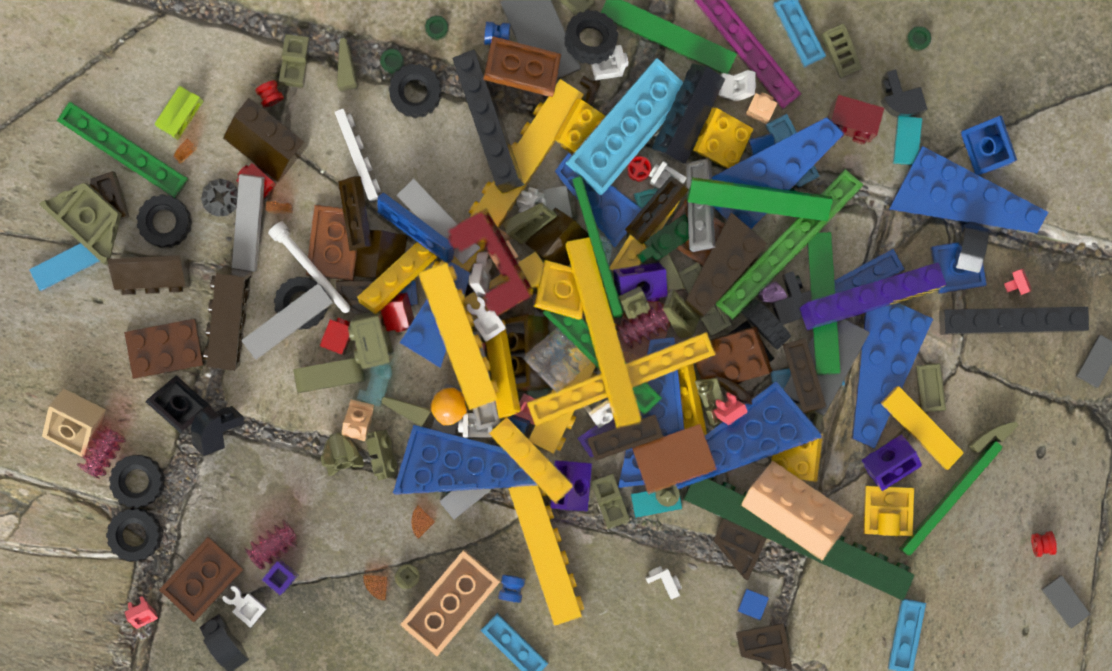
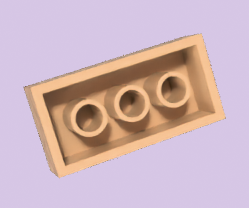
[741,461,853,560]
[400,549,501,656]

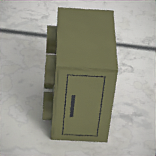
[348,310,394,369]

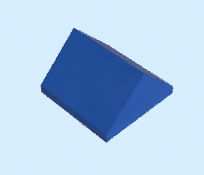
[961,115,1017,175]

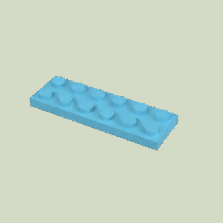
[565,58,683,195]

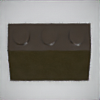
[223,98,308,183]
[108,255,190,295]
[504,315,551,392]

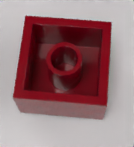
[828,95,885,144]

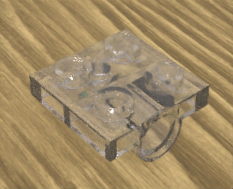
[524,328,591,393]

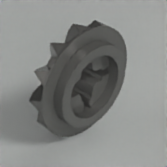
[201,178,238,217]

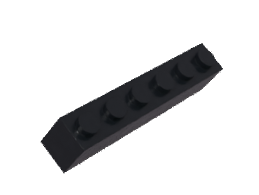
[452,49,524,194]
[939,307,1089,335]

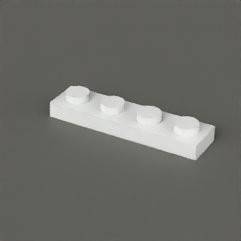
[335,109,381,203]

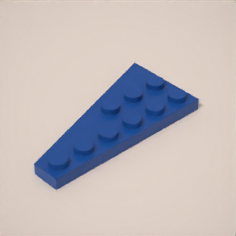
[888,146,1049,233]
[852,303,933,448]
[618,337,684,488]
[675,381,822,489]

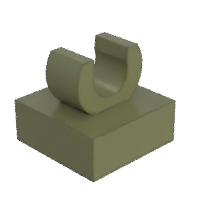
[618,287,650,319]

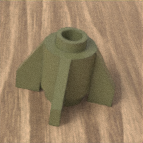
[321,433,364,476]

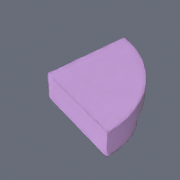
[757,281,787,302]

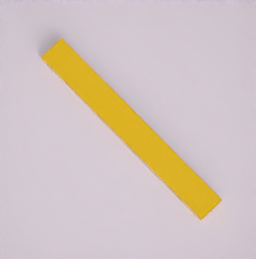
[565,238,641,427]
[527,332,715,425]

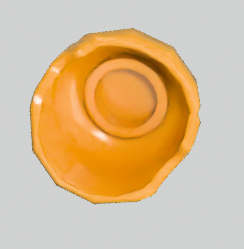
[431,388,467,425]

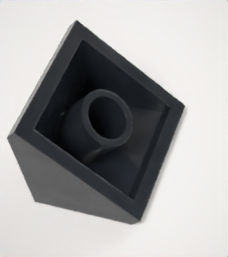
[145,375,211,434]

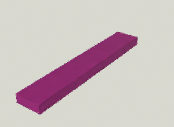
[694,0,801,110]

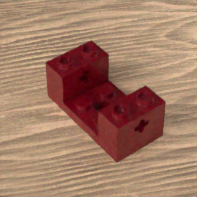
[447,208,534,315]

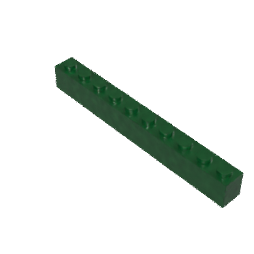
[683,477,915,601]

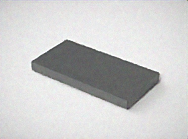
[500,0,581,80]
[783,319,870,416]

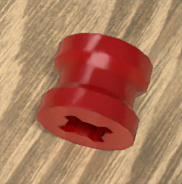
[255,80,284,108]
[627,156,651,182]
[1031,531,1057,557]

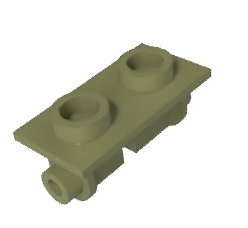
[695,378,725,428]
[365,429,398,480]

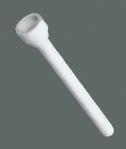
[268,221,350,313]

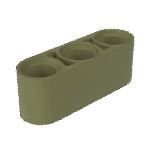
[293,358,365,393]

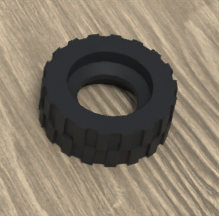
[564,10,618,65]
[389,64,442,118]
[136,194,192,248]
[274,276,328,330]
[741,298,792,350]
[109,455,165,508]
[106,508,162,562]

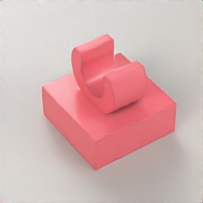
[1004,269,1032,295]
[713,393,748,425]
[514,394,536,425]
[125,597,158,629]

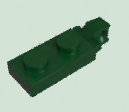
[637,214,689,263]

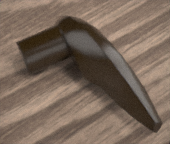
[579,76,600,106]
[715,376,754,405]

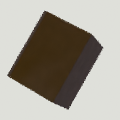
[525,207,590,266]
[354,230,408,280]

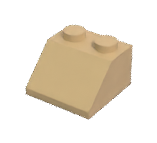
[42,388,106,458]

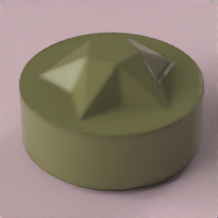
[655,485,680,507]
[395,564,420,589]

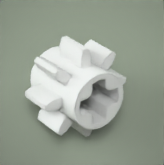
[517,187,546,214]

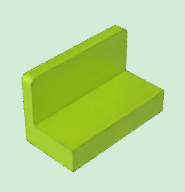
[155,86,204,140]

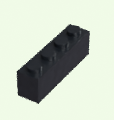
[652,63,725,164]

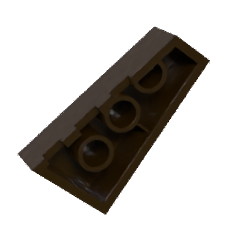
[685,212,767,318]
[204,266,253,371]

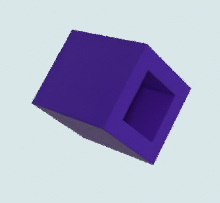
[262,560,299,595]

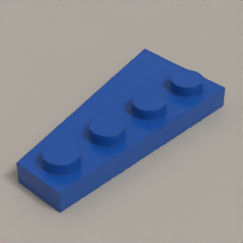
[555,152,642,248]
[400,261,470,368]

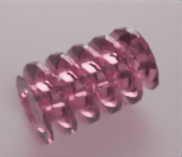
[616,302,669,349]
[76,425,126,479]
[244,519,298,570]

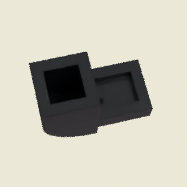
[881,69,927,117]
[955,222,989,273]
[772,271,811,325]
[191,406,244,456]
[199,614,249,671]

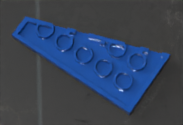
[712,116,845,229]
[393,425,551,495]

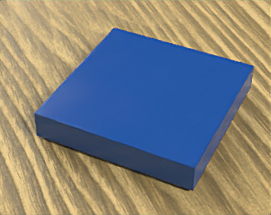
[930,242,987,294]

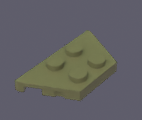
[39,183,122,265]

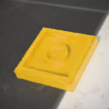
[534,260,583,320]

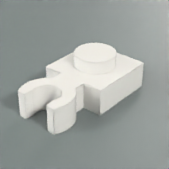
[469,252,492,297]
[467,296,506,342]
[222,586,267,628]

